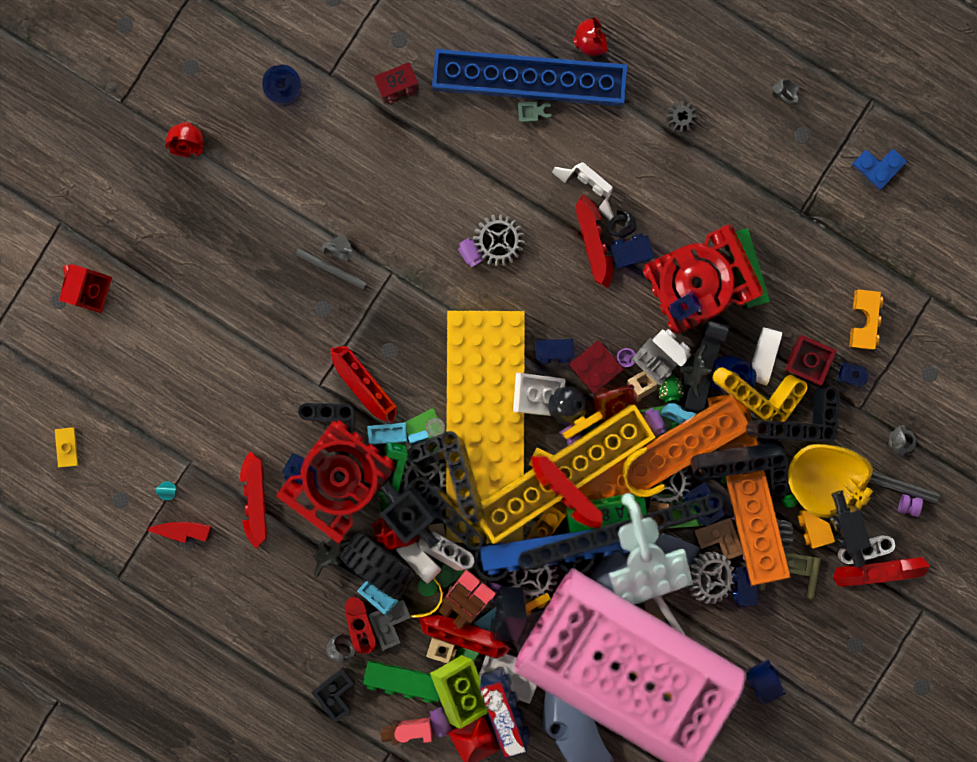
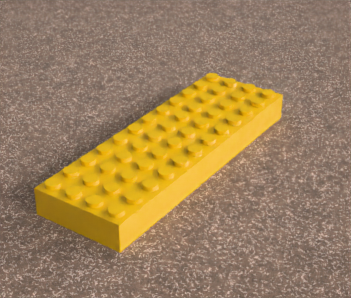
[446,311,525,543]

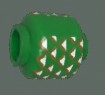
[658,375,684,404]

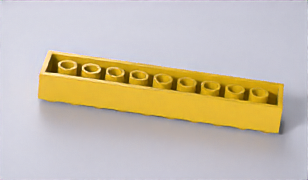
[471,405,656,544]

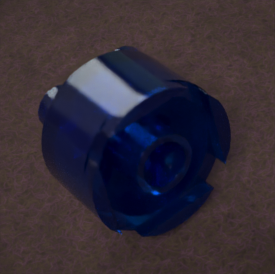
[262,65,303,107]
[711,355,757,395]
[746,659,786,704]

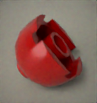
[573,17,608,57]
[165,122,204,157]

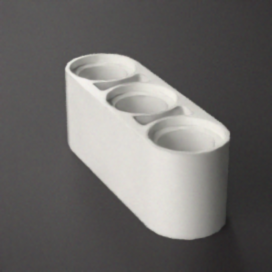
[748,327,782,386]
[419,532,474,571]
[838,535,895,564]
[396,542,441,584]

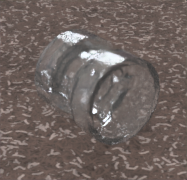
[426,418,445,437]

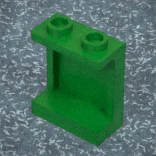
[377,441,408,500]

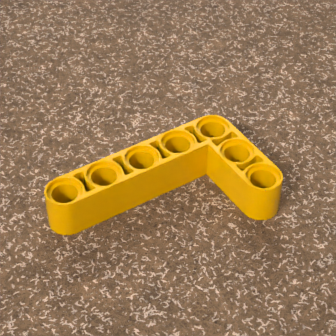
[713,368,808,428]

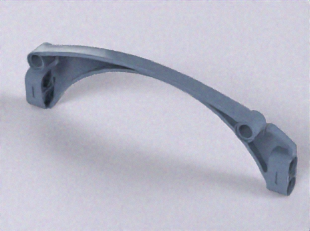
[542,533,700,762]

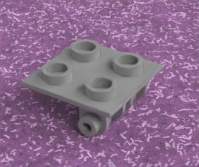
[632,338,677,385]

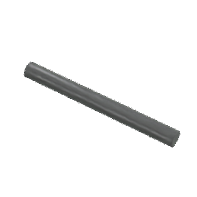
[295,249,367,290]

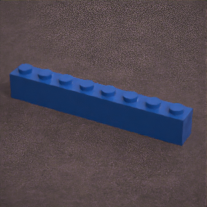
[480,527,631,575]

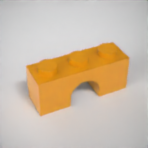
[849,290,883,350]

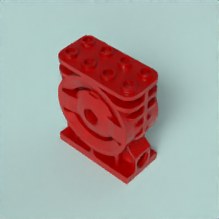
[643,224,765,334]
[276,420,396,544]

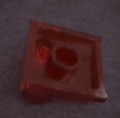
[594,384,635,425]

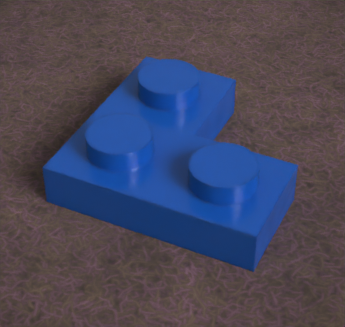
[852,149,907,190]

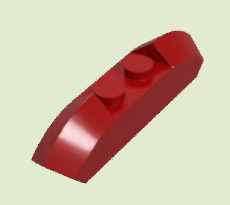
[575,194,613,288]
[330,346,397,424]
[240,451,267,549]
[531,456,602,528]
[833,557,930,587]
[419,614,511,659]

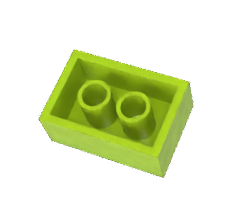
[430,655,488,729]

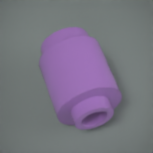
[458,238,483,267]
[642,408,667,437]
[429,707,452,737]

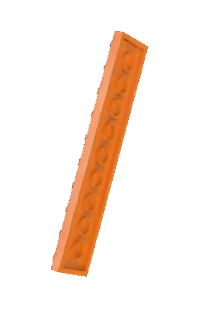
[707,394,790,586]
[578,395,748,501]

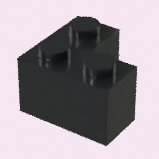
[490,586,527,642]
[311,666,355,723]

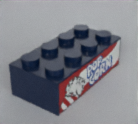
[479,668,531,758]

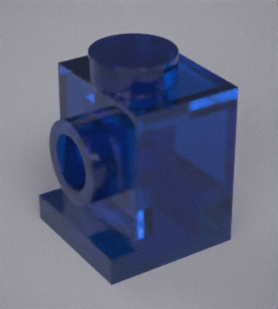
[669,290,702,322]
[837,362,869,387]

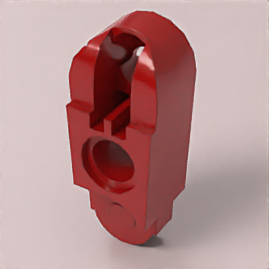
[344,597,377,654]

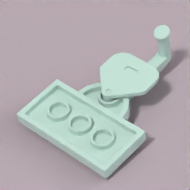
[609,494,693,604]

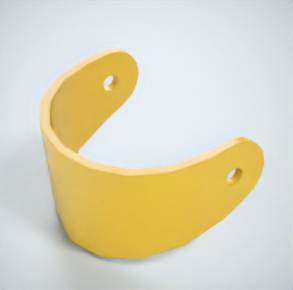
[622,447,665,497]
[411,573,443,617]

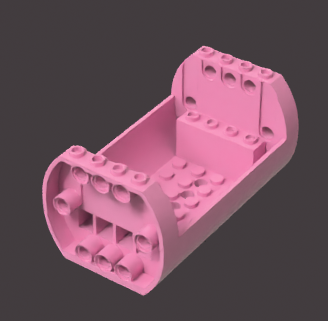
[513,569,744,762]

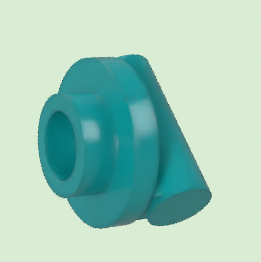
[156,481,177,500]

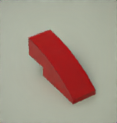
[148,522,212,543]

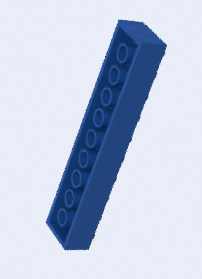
[432,49,627,107]

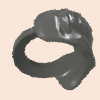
[771,79,799,105]
[322,235,353,262]
[888,425,916,457]
[326,633,355,663]

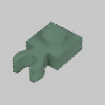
[518,101,551,123]

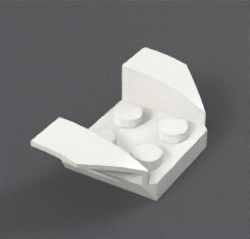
[552,162,614,221]

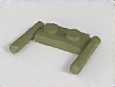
[757,552,821,599]

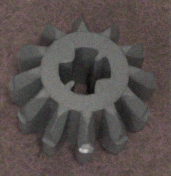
[665,101,698,134]
[777,520,793,552]

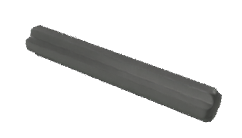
[869,472,940,503]

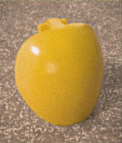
[788,445,873,518]

